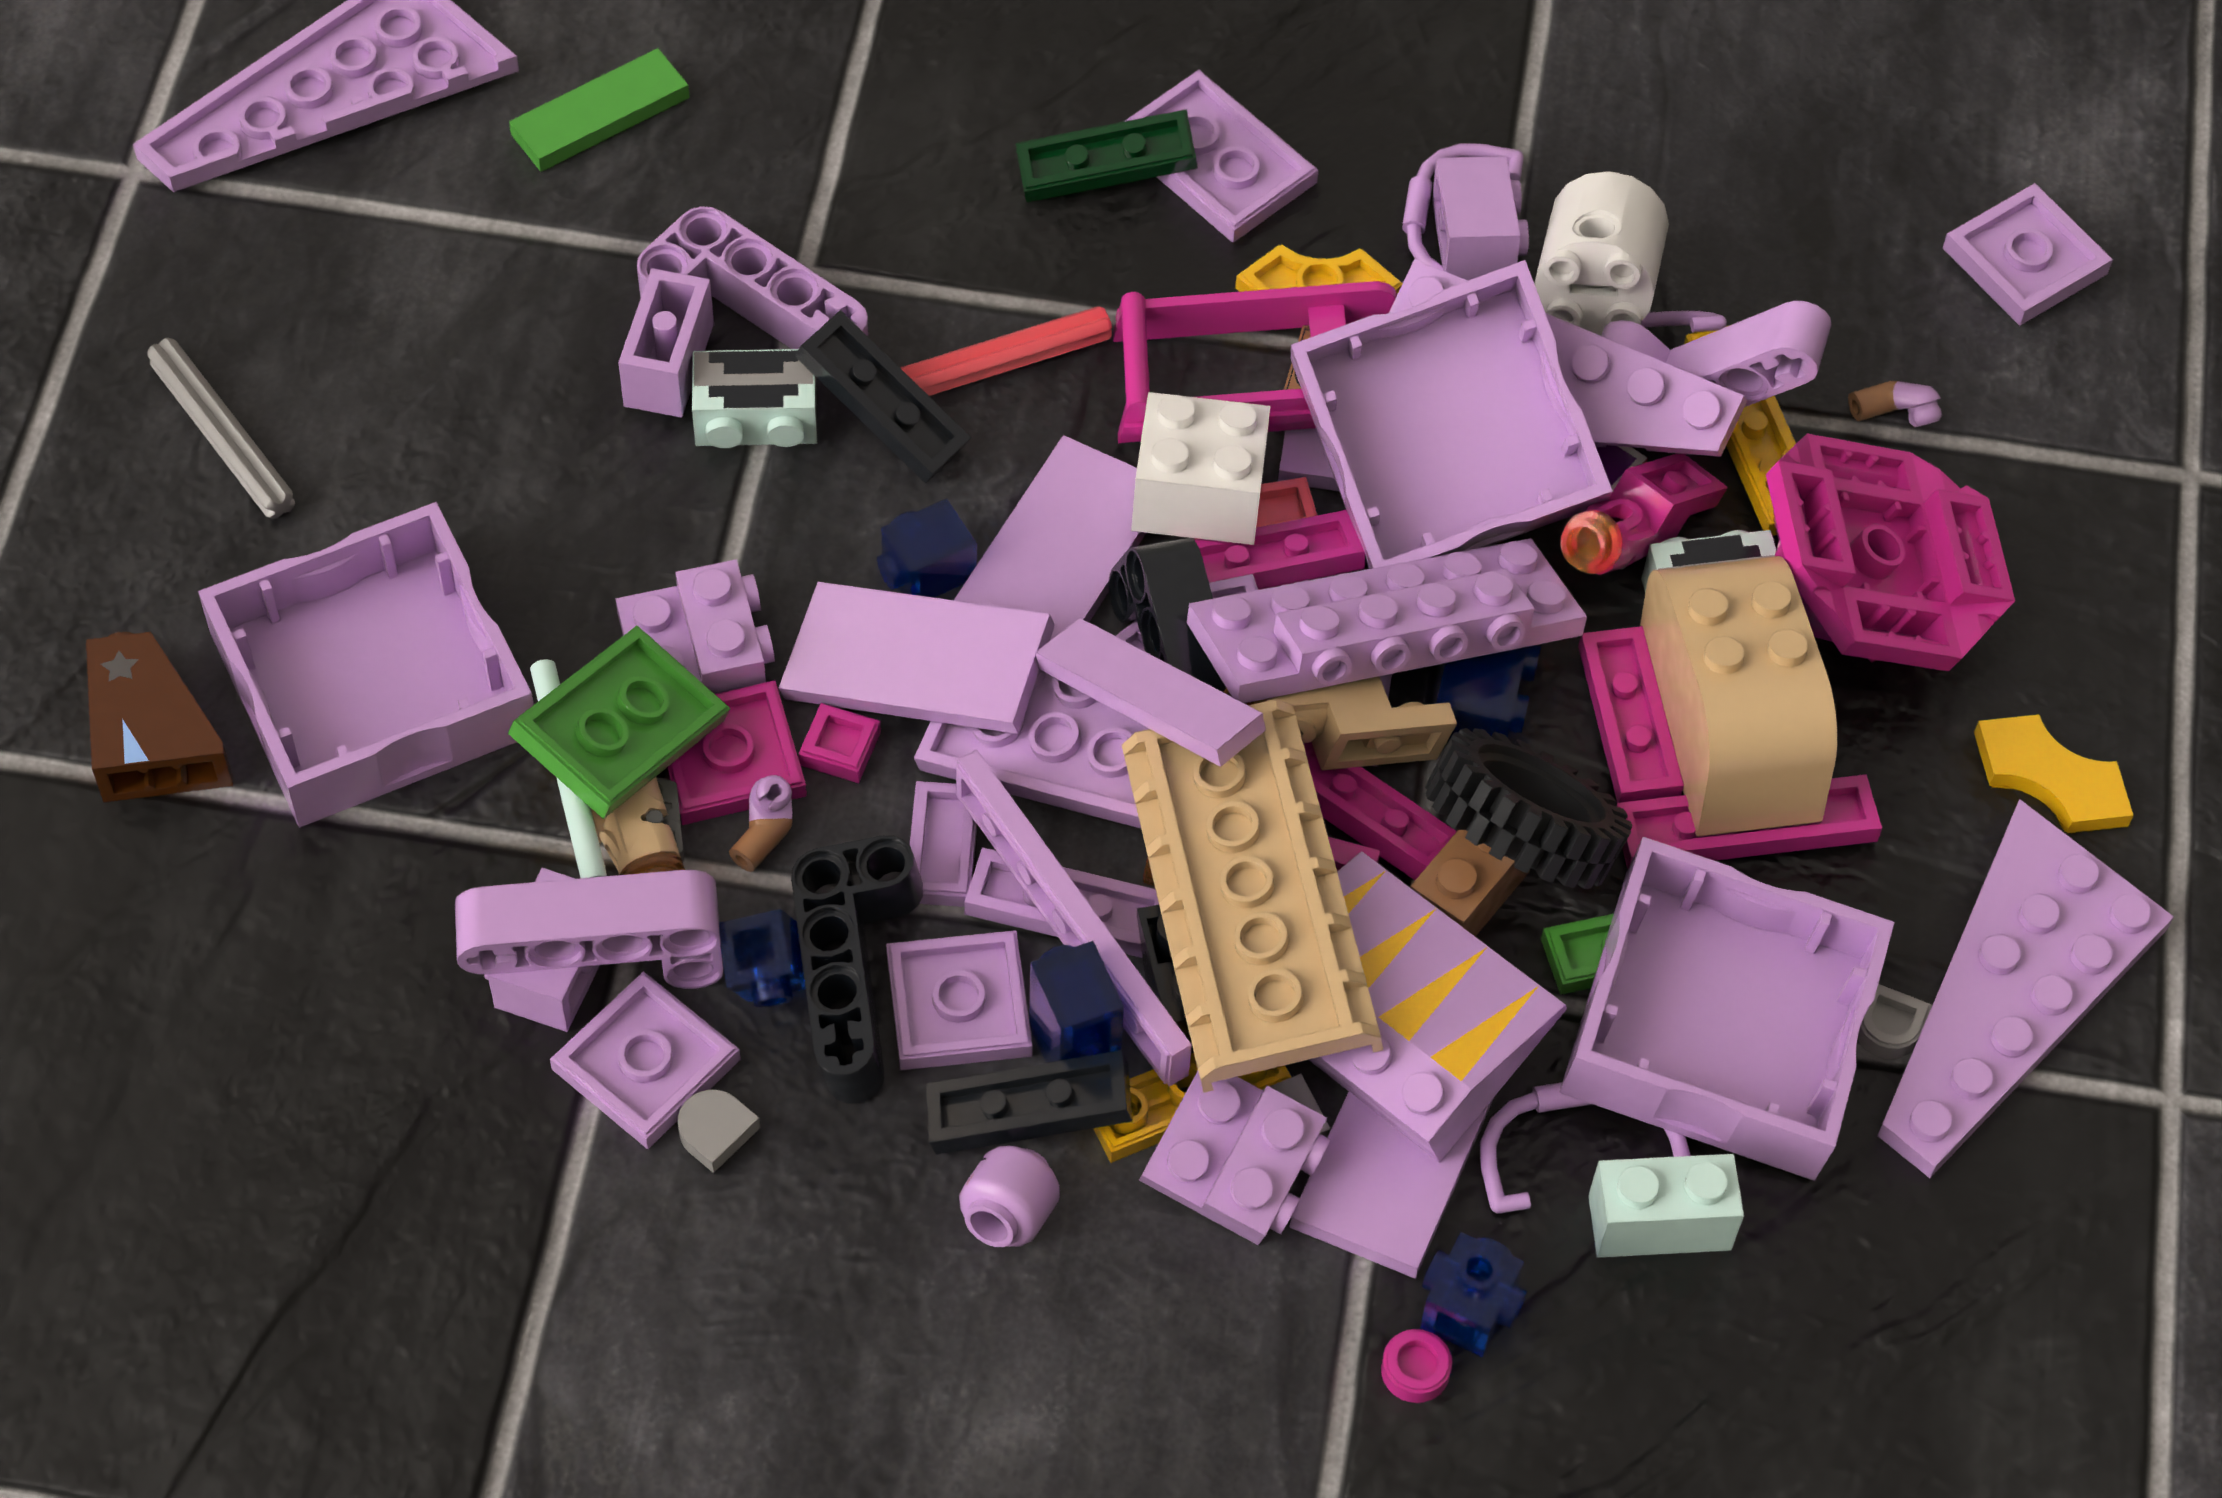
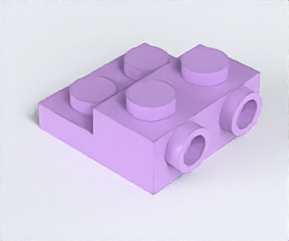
[615,559,775,694]
[1139,1071,1330,1245]

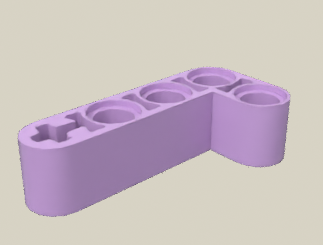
[637,206,868,349]
[1601,301,1831,407]
[455,870,723,989]

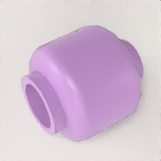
[959,1146,1060,1247]

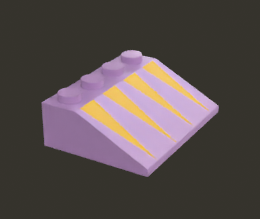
[1309,851,1567,1163]

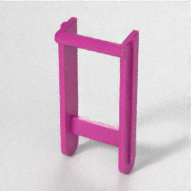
[1113,281,1397,443]

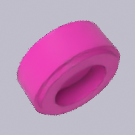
[1381,1329,1452,1403]

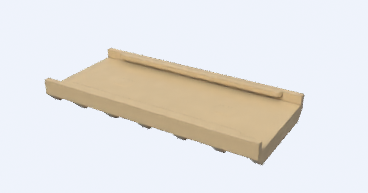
[1122,699,1383,1093]

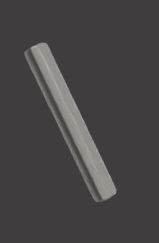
[147,338,295,519]

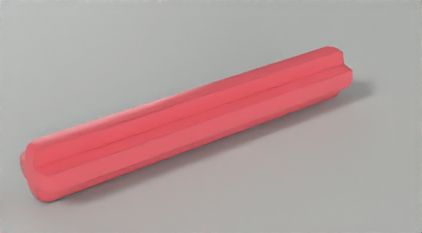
[901,306,1112,396]

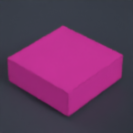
[798,703,881,783]

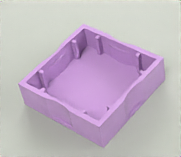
[1291,260,1613,569]
[198,502,534,828]
[1559,837,1894,1181]

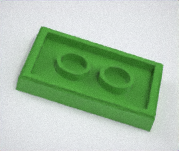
[508,626,731,819]

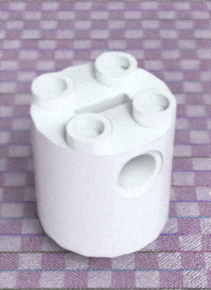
[1535,171,1669,336]

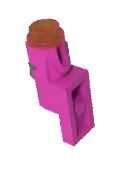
[1560,453,1728,575]

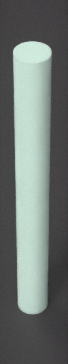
[530,659,607,878]

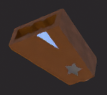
[86,632,233,802]

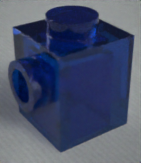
[877,498,977,598]
[719,909,806,1007]

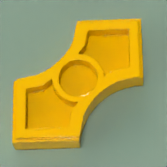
[1235,245,1403,294]
[1974,714,2134,833]

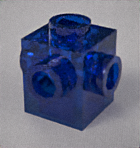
[1420,1232,1527,1357]

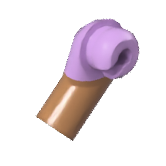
[1848,381,1942,427]
[729,775,792,872]

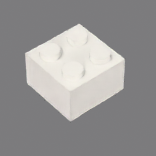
[1131,392,1271,545]

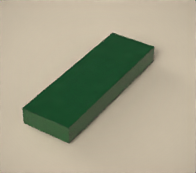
[1015,109,1198,202]

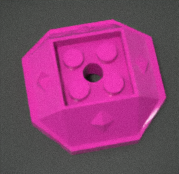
[1766,433,2015,671]

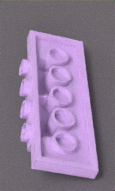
[1187,538,1587,703]

